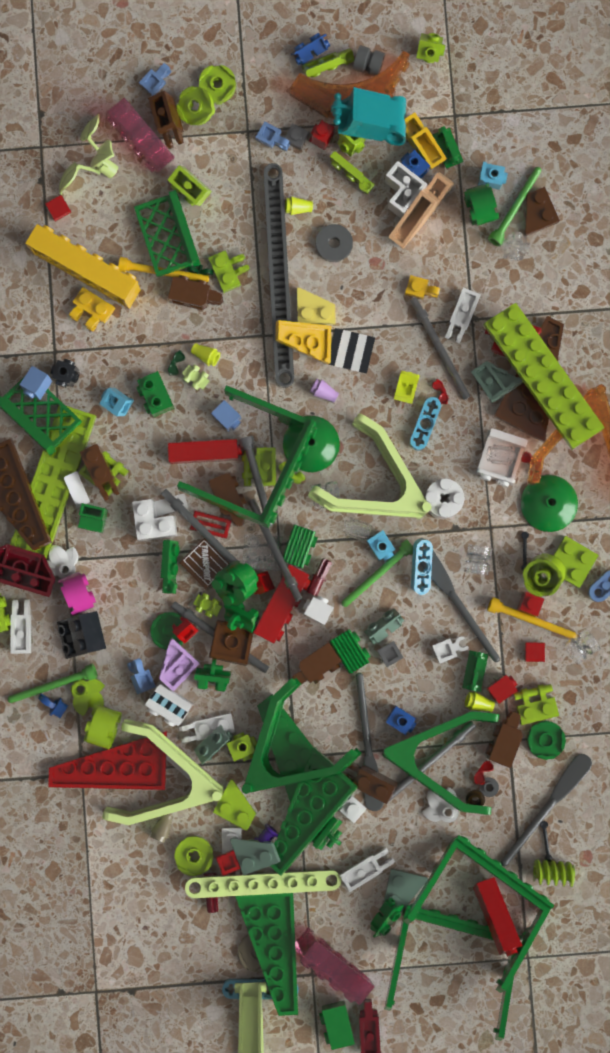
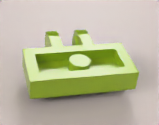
[208,250,250,293]

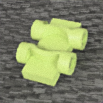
[182,364,210,390]

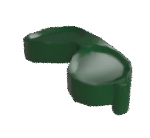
[186,265,213,276]
[168,350,185,376]

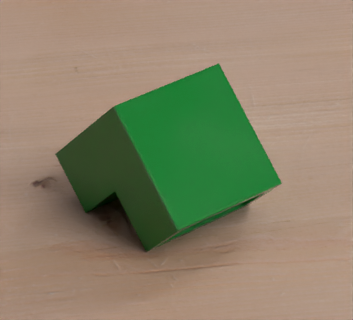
[78,503,108,533]

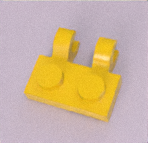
[69,287,115,332]

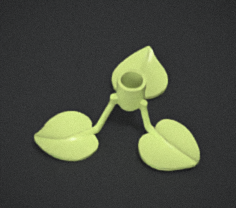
[59,114,118,195]

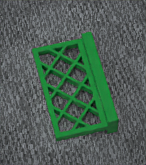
[134,190,201,277]
[0,376,82,456]

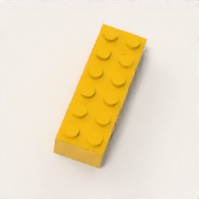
[25,224,141,309]

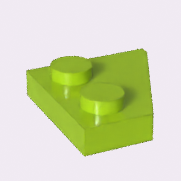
[213,779,256,831]

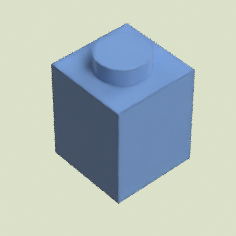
[19,366,52,400]
[211,400,242,432]

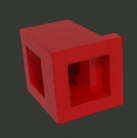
[309,120,335,150]

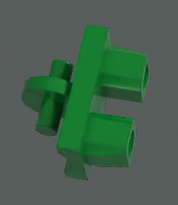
[224,603,259,633]
[194,659,231,692]
[312,817,342,850]

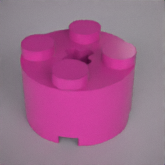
[58,572,96,616]

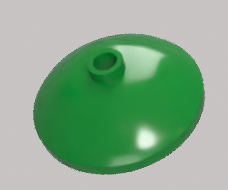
[283,416,340,473]
[520,475,578,532]

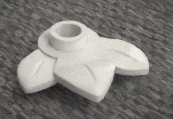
[47,545,79,579]
[422,787,459,823]

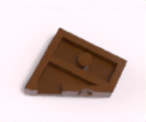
[524,187,560,237]

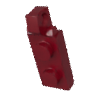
[359,999,381,1053]

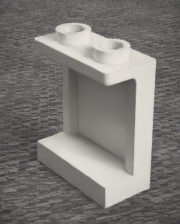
[476,428,528,487]

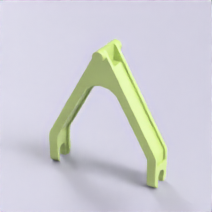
[308,413,432,519]
[102,719,224,825]
[235,982,267,1053]

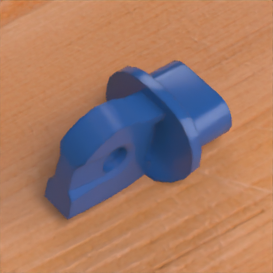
[38,693,68,718]

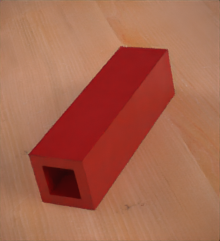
[168,439,242,464]
[473,877,522,957]

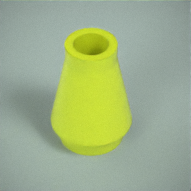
[285,196,313,215]
[191,343,220,366]
[465,691,495,712]

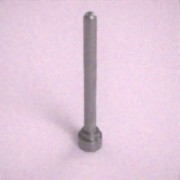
[238,436,273,526]

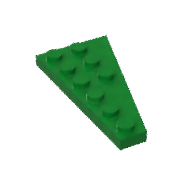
[257,694,313,803]
[270,747,358,876]
[235,893,298,1016]

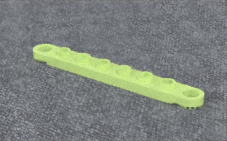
[185,870,341,898]

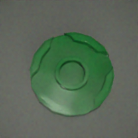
[150,612,184,650]
[526,721,566,760]

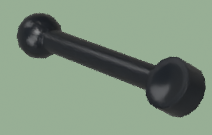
[521,531,529,571]
[540,821,552,862]

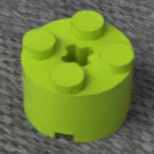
[523,553,566,597]
[84,704,122,750]

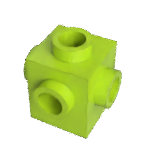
[416,33,446,63]
[337,134,366,157]
[226,732,257,762]

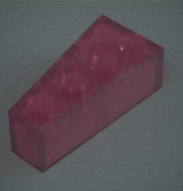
[106,97,175,174]
[295,927,375,1005]

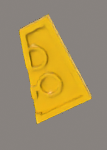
[275,320,331,365]

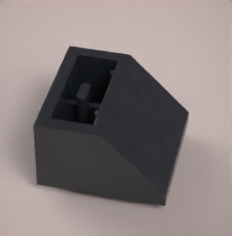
[57,611,106,659]

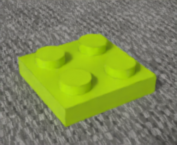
[554,536,599,588]

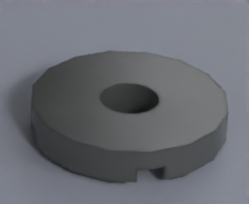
[316,224,353,262]

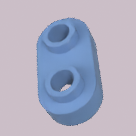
[588,570,610,602]

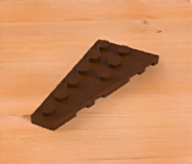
[494,316,564,443]
[0,439,52,551]

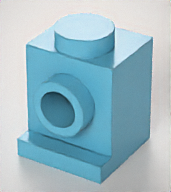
[478,161,508,190]
[99,388,134,417]
[366,530,396,561]

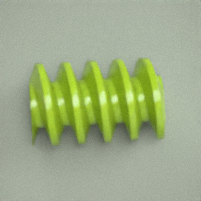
[533,859,575,887]

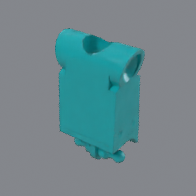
[331,87,406,146]

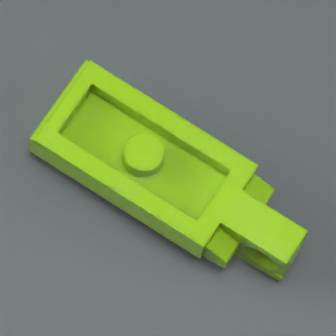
[301,48,355,78]
[330,151,375,195]

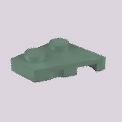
[471,361,523,403]
[230,837,281,875]
[383,868,428,912]

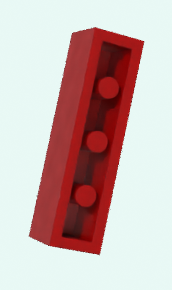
[254,564,311,644]

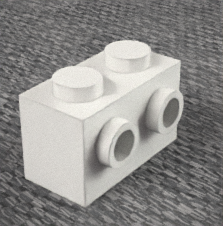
[303,595,334,625]

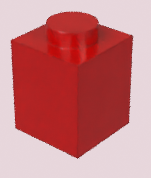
[517,592,545,617]
[485,674,518,704]

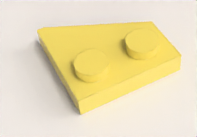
[297,288,336,325]

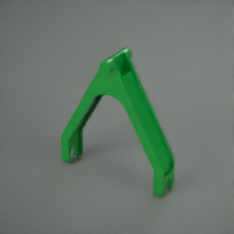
[242,678,362,794]
[382,711,499,815]

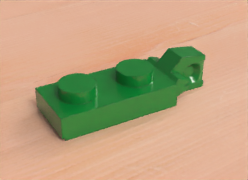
[160,540,180,594]

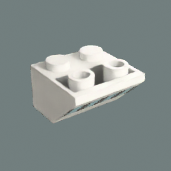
[145,684,194,727]

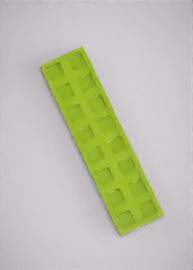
[484,303,605,450]
[10,406,97,559]

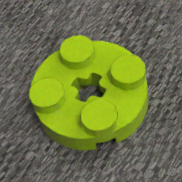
[199,65,236,105]
[177,86,215,126]
[174,836,214,876]

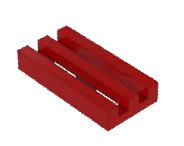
[190,511,232,539]

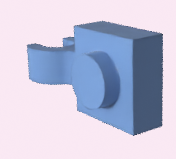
[139,63,171,96]
[255,121,290,151]
[127,658,156,695]

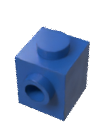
[400,150,430,179]
[385,705,417,735]

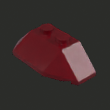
[0,544,56,597]

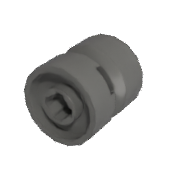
[353,45,385,77]

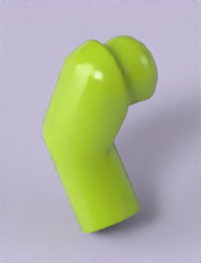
[278,462,306,484]

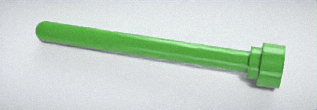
[488,167,541,247]
[341,539,413,607]
[8,663,98,703]

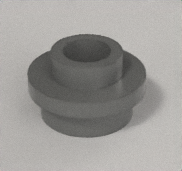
[479,777,499,797]

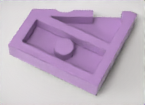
[159,638,200,692]

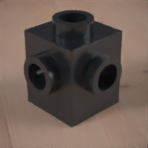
[50,359,80,388]

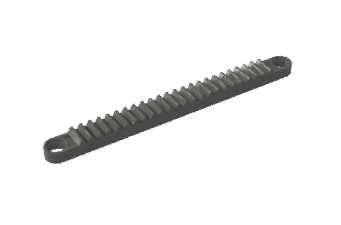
[264,163,294,388]

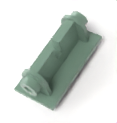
[364,609,404,644]
[194,725,233,765]

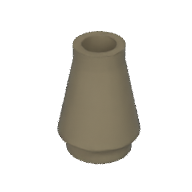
[150,814,173,843]

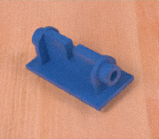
[291,33,330,65]

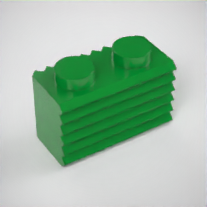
[283,524,318,569]
[330,629,371,674]

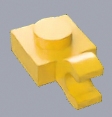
[405,275,440,300]

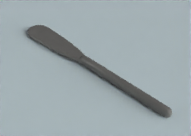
[418,546,500,662]
[356,673,384,811]
[501,754,592,867]

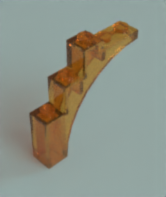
[289,51,410,119]

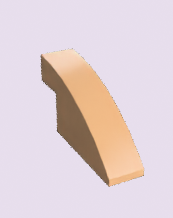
[389,172,455,248]

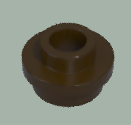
[465,790,485,806]

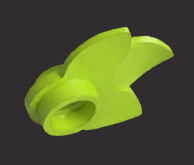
[71,679,105,716]

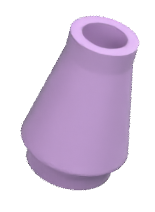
[309,379,339,403]

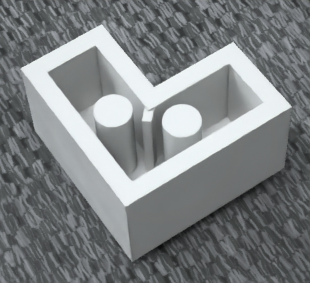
[385,161,427,218]
[132,499,178,541]

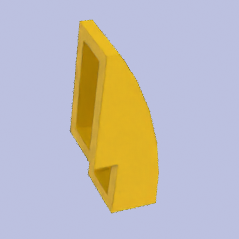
[404,112,447,170]

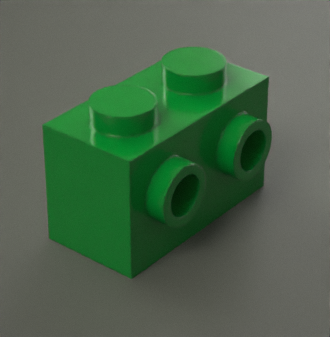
[136,371,175,418]
[319,1000,355,1050]

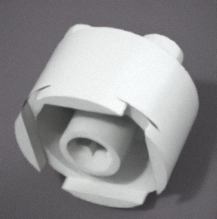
[424,479,465,519]

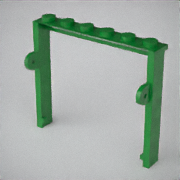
[177,385,318,528]
[403,835,554,993]
[384,904,522,1041]

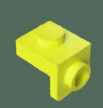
[394,371,419,404]

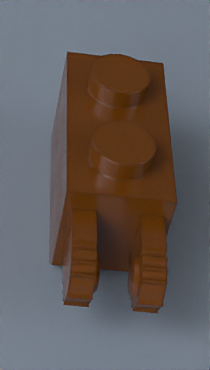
[148,91,184,149]
[168,275,224,310]
[80,444,120,501]
[208,472,246,527]
[292,642,342,685]
[485,711,523,768]
[343,763,398,804]

